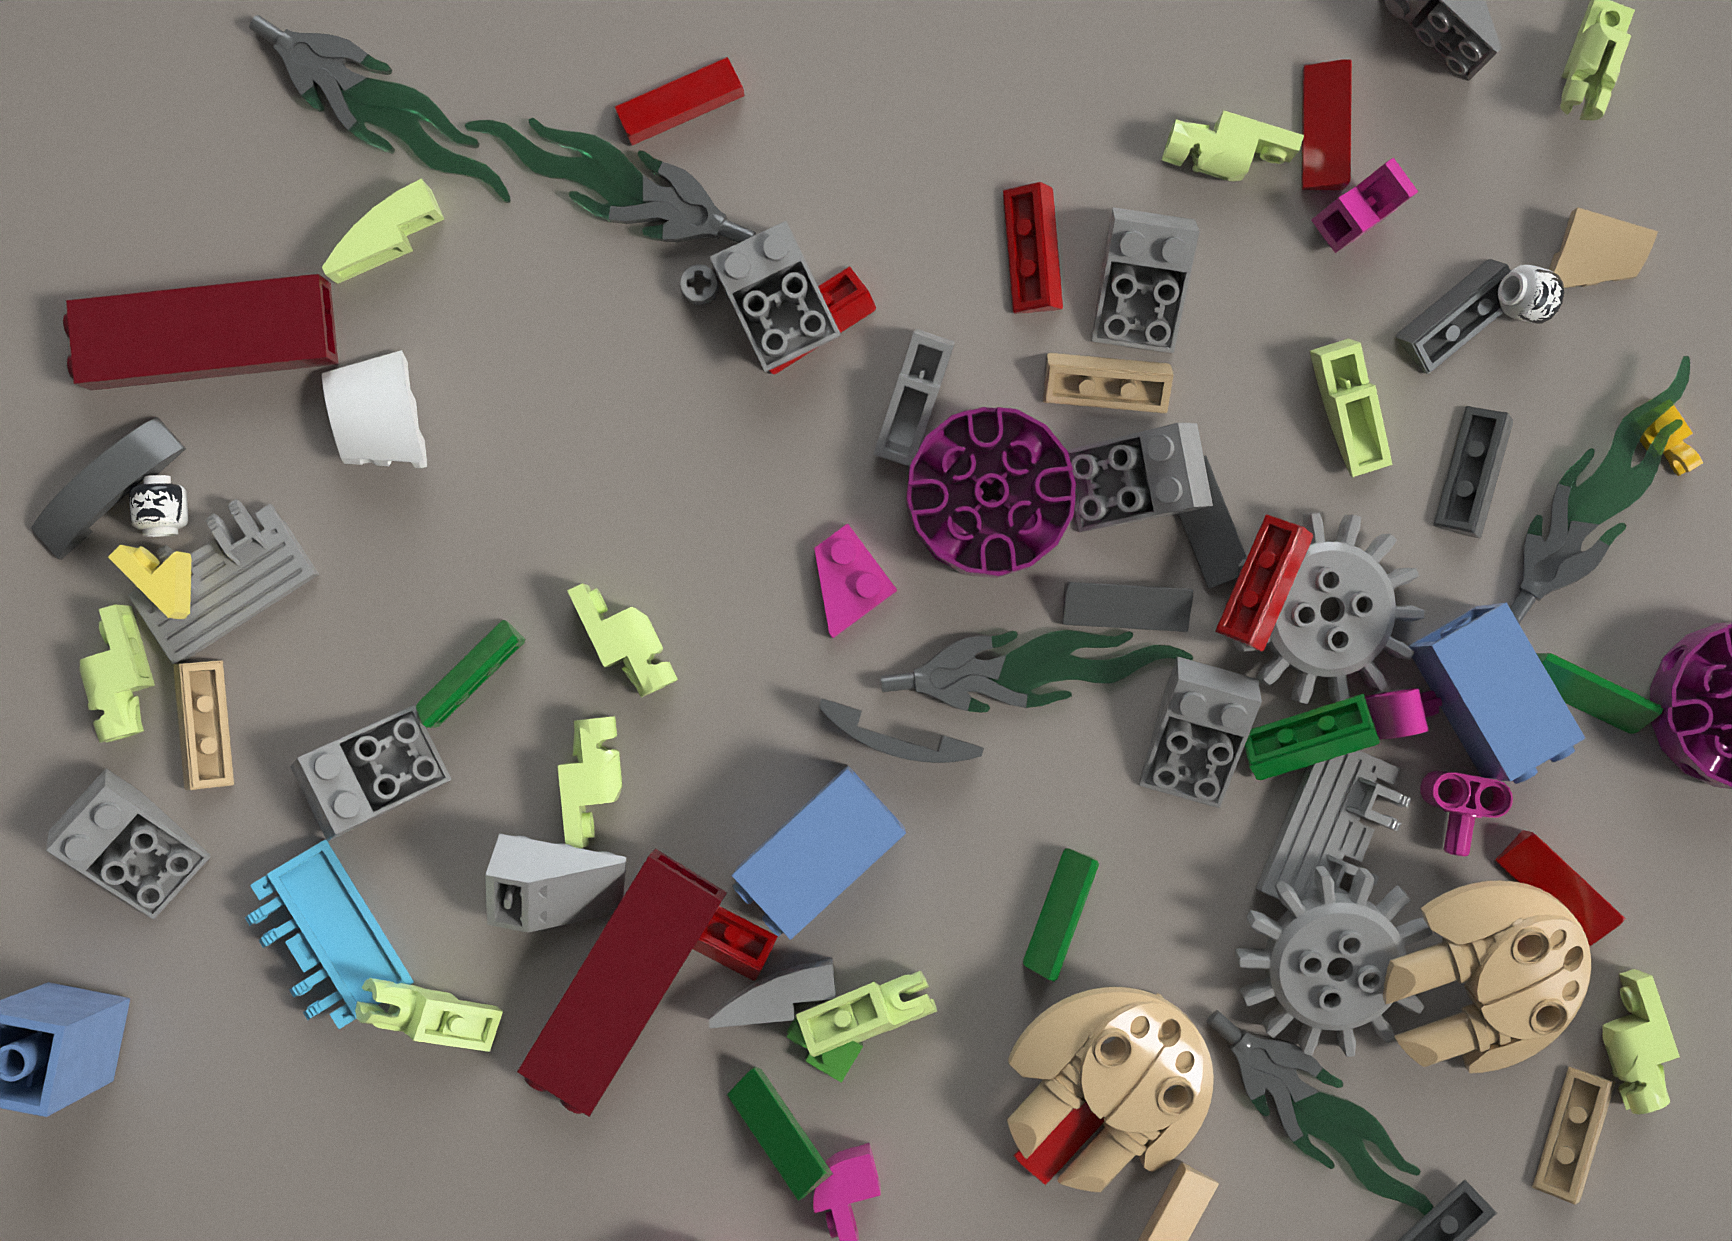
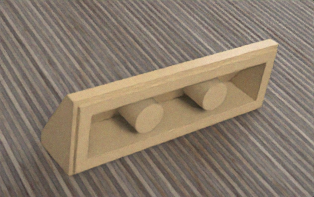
[1043,353,1174,413]
[174,660,234,790]
[1532,1066,1616,1205]
[1138,1161,1219,1241]

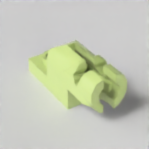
[1560,0,1635,121]
[1161,110,1304,181]
[567,583,678,697]
[80,604,155,743]
[557,716,622,849]
[1602,969,1680,1114]
[796,971,937,1057]
[355,978,503,1052]

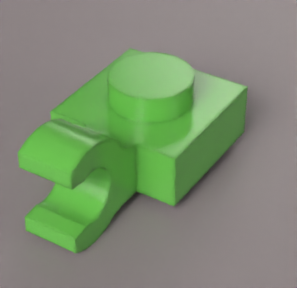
[786,1017,863,1083]

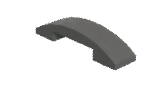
[31,417,186,560]
[819,698,984,763]

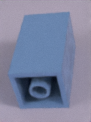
[1408,602,1585,784]
[731,765,906,940]
[0,982,130,1117]

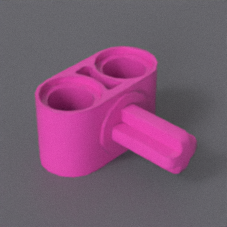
[1365,688,1442,740]
[1420,770,1513,856]

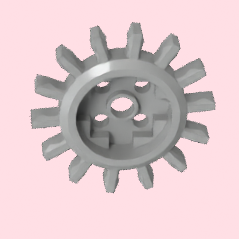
[1228,513,1425,704]
[1235,866,1433,1057]

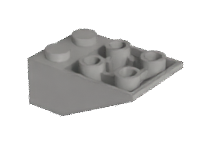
[1384,0,1502,81]
[1092,207,1200,353]
[710,221,841,372]
[1067,423,1213,532]
[1139,656,1262,808]
[290,705,452,842]
[46,768,210,920]
[485,833,627,933]

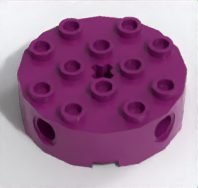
[906,407,1076,578]
[1650,622,1732,789]

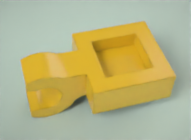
[1628,399,1703,476]

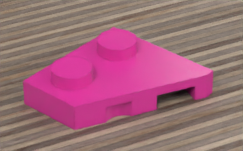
[814,523,898,638]

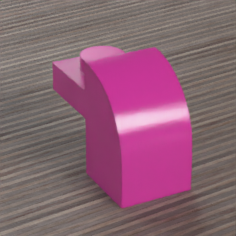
[1311,158,1418,253]
[813,1143,881,1241]

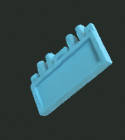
[245,839,414,1029]

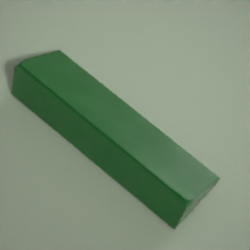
[416,620,526,728]
[1536,653,1663,734]
[1244,694,1380,780]
[1023,848,1099,982]
[727,1067,833,1201]

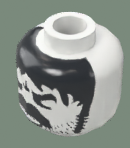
[1498,265,1565,324]
[129,475,189,537]

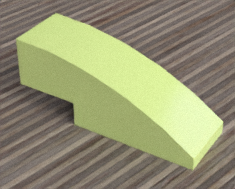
[322,178,444,284]
[1310,338,1393,477]

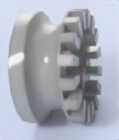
[680,264,719,306]

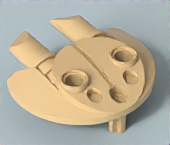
[1383,880,1591,1073]
[1007,987,1214,1192]

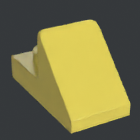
[108,545,192,619]

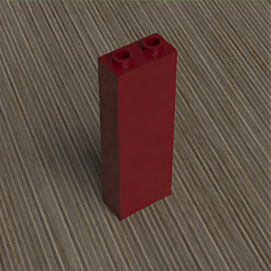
[63,274,339,391]
[517,848,727,1117]

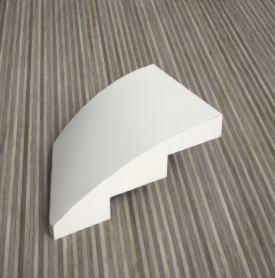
[322,350,427,468]

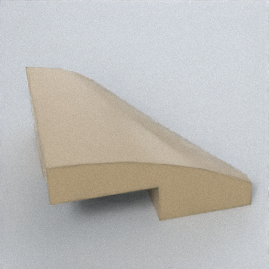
[1549,207,1658,288]

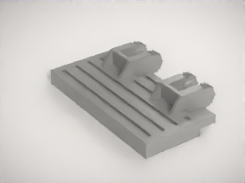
[128,499,319,665]
[1256,750,1412,901]

